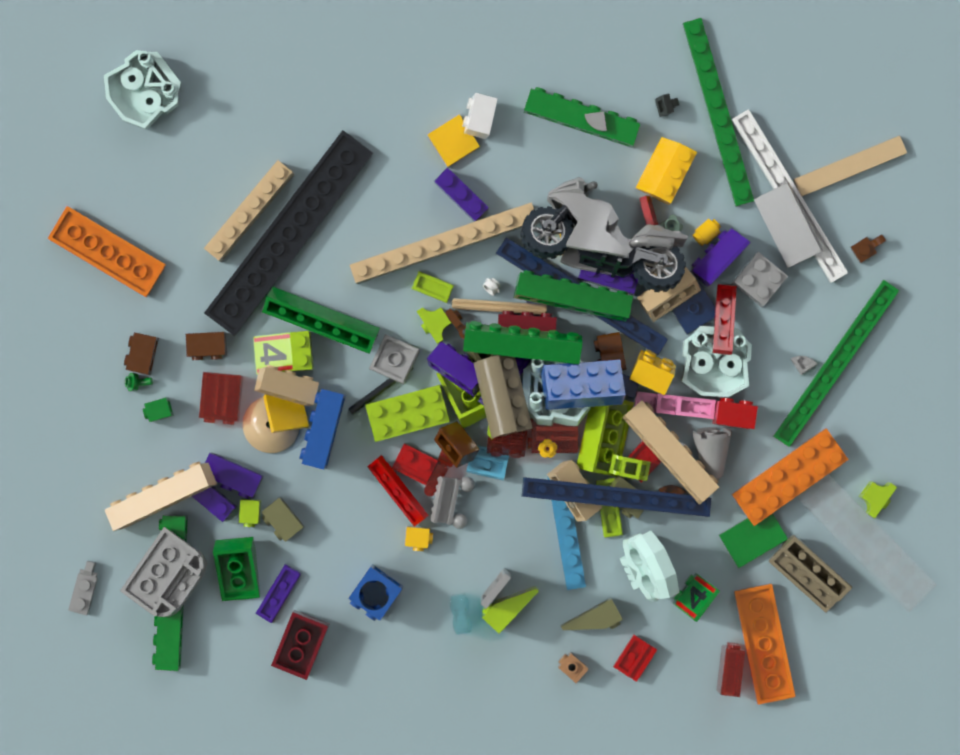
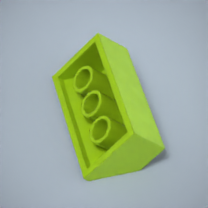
[577,400,634,477]

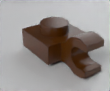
[850,235,886,263]
[444,308,466,339]

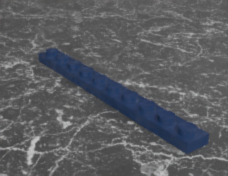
[496,237,668,356]
[521,477,712,517]

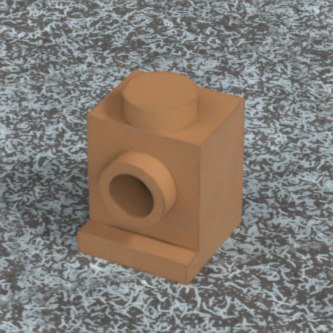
[558,652,589,683]

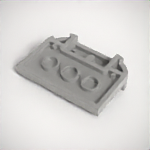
[120,527,207,617]

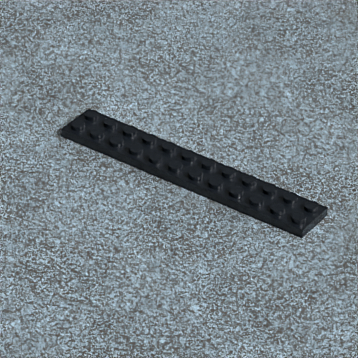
[204,130,373,336]

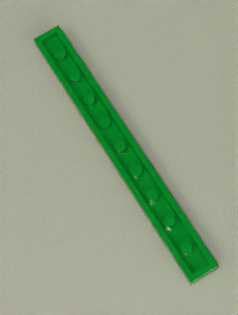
[682,18,754,207]
[773,280,899,447]

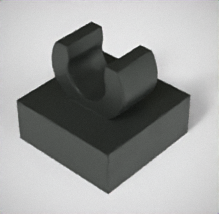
[655,93,679,117]

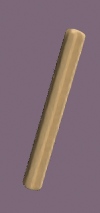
[452,298,547,315]

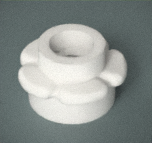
[483,278,500,296]

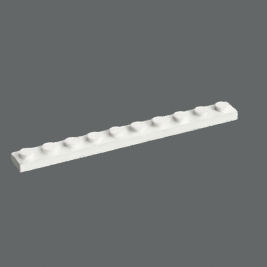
[732,109,848,283]

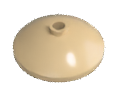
[243,397,300,453]

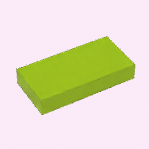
[411,271,454,303]

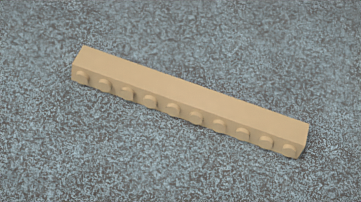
[350,202,534,284]

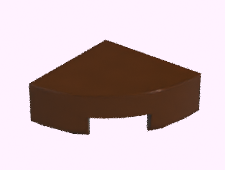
[658,485,685,494]

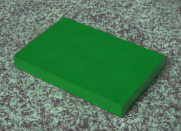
[719,513,788,568]

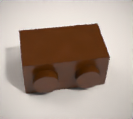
[124,332,159,375]
[185,332,227,361]
[434,421,480,468]

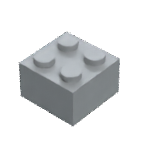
[732,252,788,307]

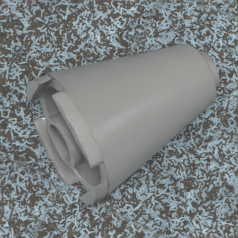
[693,427,732,481]

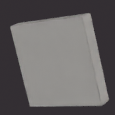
[369,334,420,385]

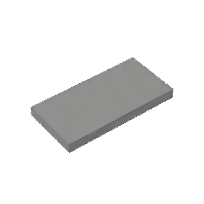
[754,182,823,268]
[481,568,511,609]

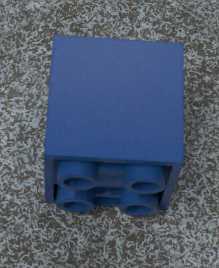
[348,564,403,621]

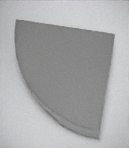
[585,111,607,131]
[791,356,818,375]

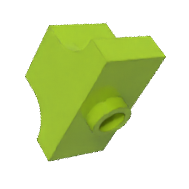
[416,307,451,344]
[609,454,651,481]
[858,481,897,519]

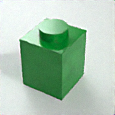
[143,397,174,422]

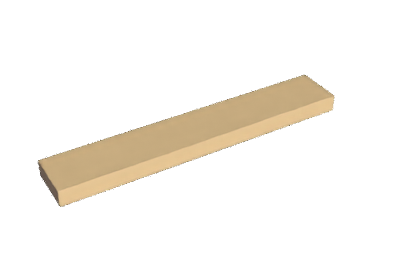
[793,136,907,196]

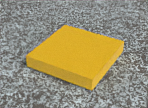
[427,114,480,167]
[263,394,309,433]

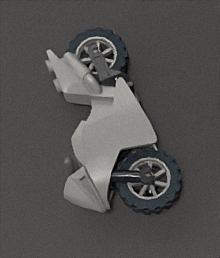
[520,177,688,293]

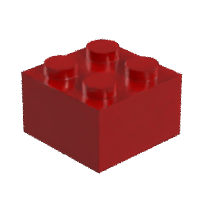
[712,398,758,429]

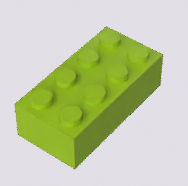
[365,385,450,442]

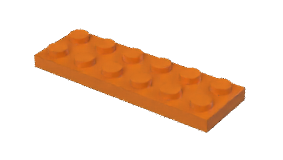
[47,206,166,298]
[731,428,849,526]
[734,583,796,705]

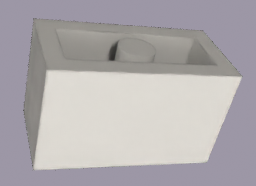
[462,93,498,139]

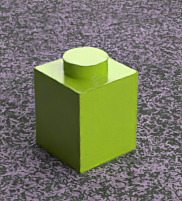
[239,499,261,527]

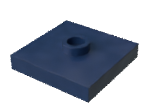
[672,282,715,335]

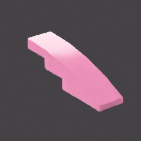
[635,392,716,419]

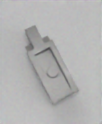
[68,561,98,615]

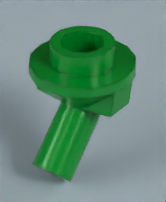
[125,373,153,392]

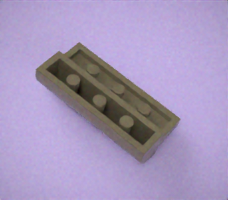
[474,355,533,438]
[769,535,852,613]

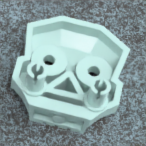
[104,50,182,130]
[681,326,752,397]
[522,359,591,426]
[620,531,679,602]

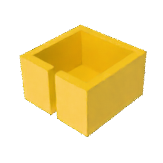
[630,350,676,395]

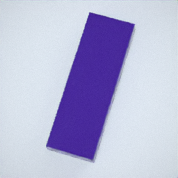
[255,564,302,623]

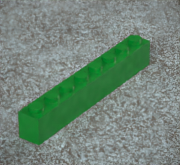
[152,515,188,671]

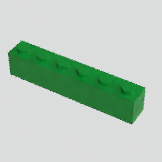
[523,87,640,148]
[513,270,633,322]
[262,287,380,354]
[463,321,583,364]

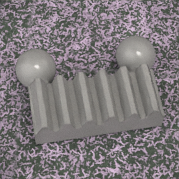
[430,476,475,529]

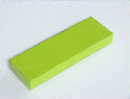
[596,478,623,538]

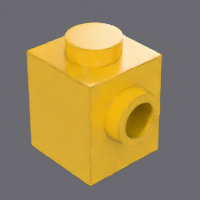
[405,526,433,551]

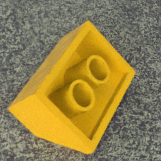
[635,137,697,205]

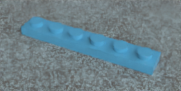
[547,476,586,590]

